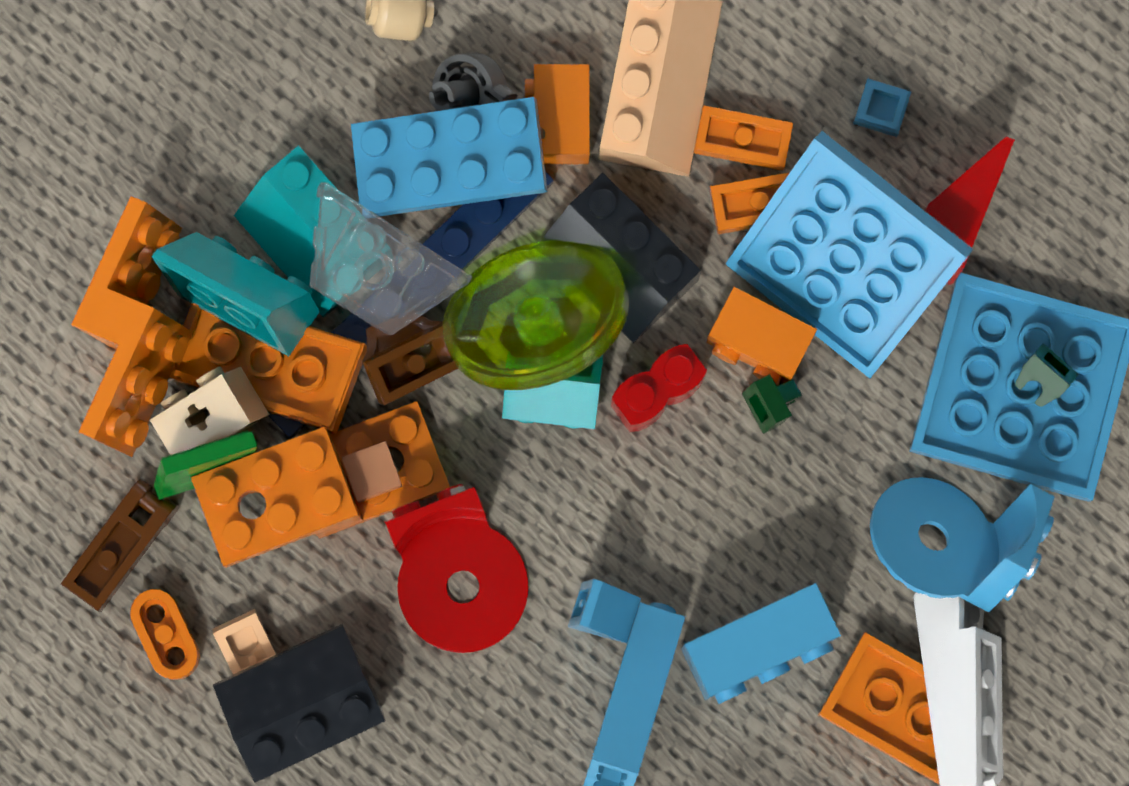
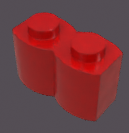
[611,344,707,432]

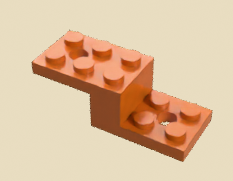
[71,196,191,457]
[191,401,450,568]

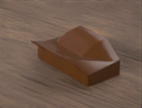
[362,308,466,405]

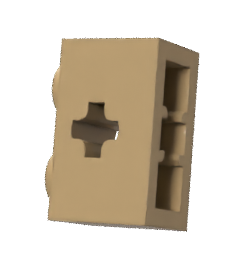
[150,366,270,455]

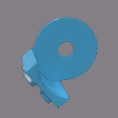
[870,477,1055,612]

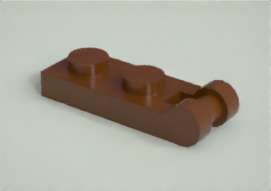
[61,479,179,612]

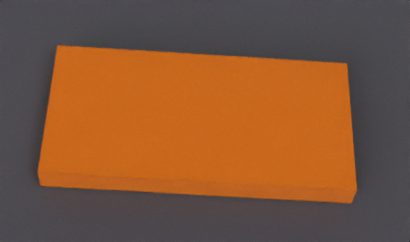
[169,303,367,434]

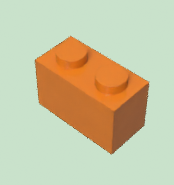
[525,64,590,164]
[706,287,817,386]

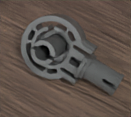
[429,52,545,143]

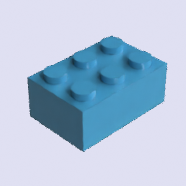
[681,583,841,704]

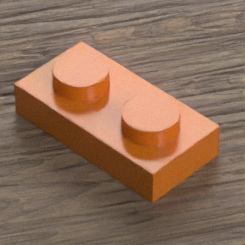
[694,105,793,171]
[709,172,790,234]

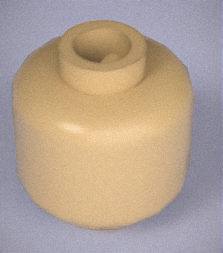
[365,0,434,41]

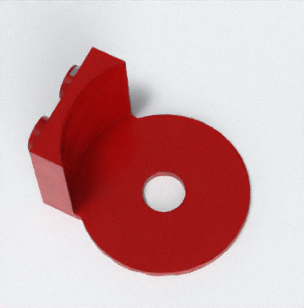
[385,484,528,653]

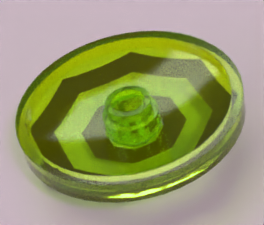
[443,240,629,390]

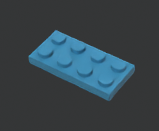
[351,97,548,218]

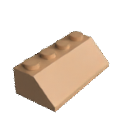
[599,0,723,177]

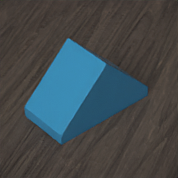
[568,579,641,643]

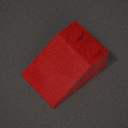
[924,136,1015,285]

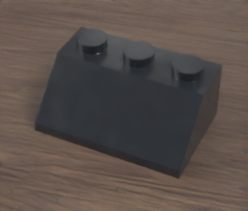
[537,172,701,344]
[213,624,386,783]

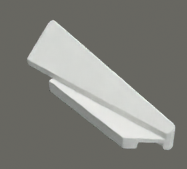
[913,592,1003,786]

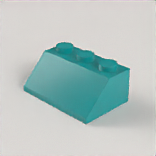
[233,145,393,318]
[152,232,320,357]

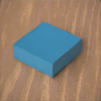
[853,78,911,137]

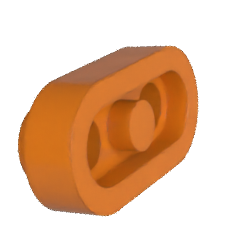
[130,589,200,680]

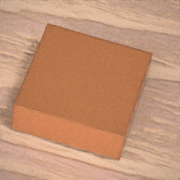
[341,441,403,503]

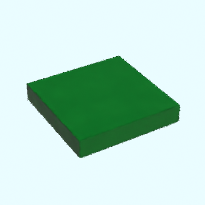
[154,431,257,500]

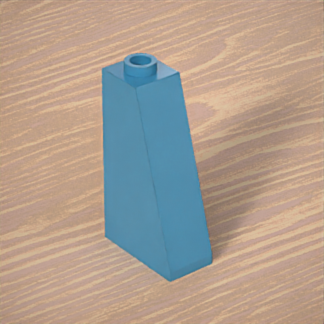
[583,602,686,786]

